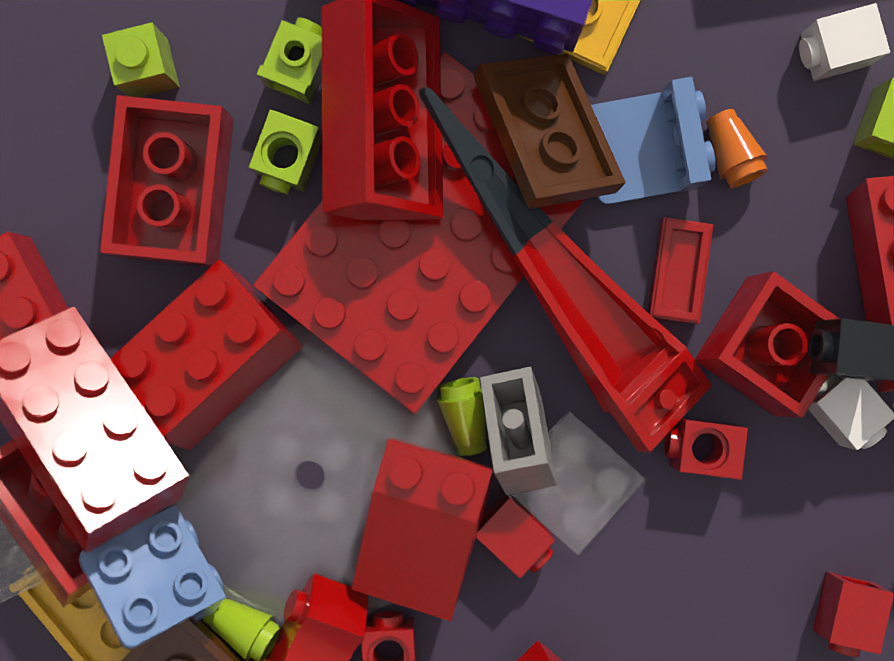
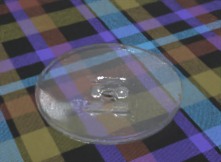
[166,324,462,622]

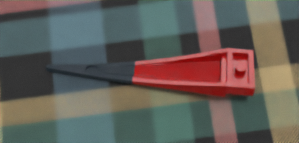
[419,87,712,452]

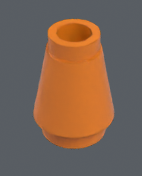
[706,109,768,188]

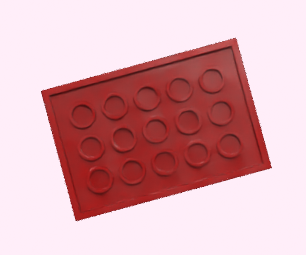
[253,52,585,415]

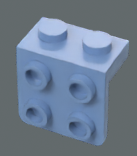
[591,76,715,205]
[79,505,226,649]

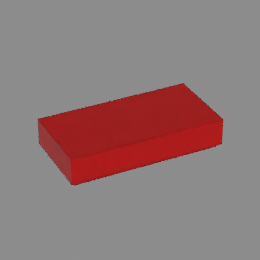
[648,217,714,324]

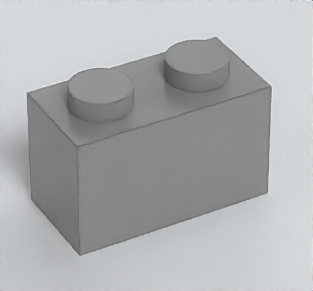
[480,367,557,496]

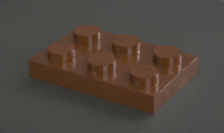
[473,54,626,209]

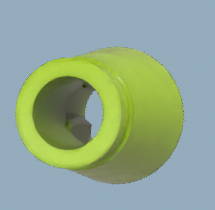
[437,377,487,456]
[203,598,282,661]

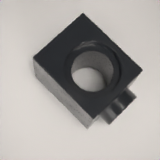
[808,318,894,381]

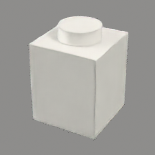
[799,3,890,81]
[808,376,894,450]

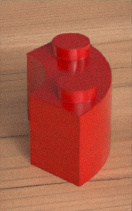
[263,573,369,661]

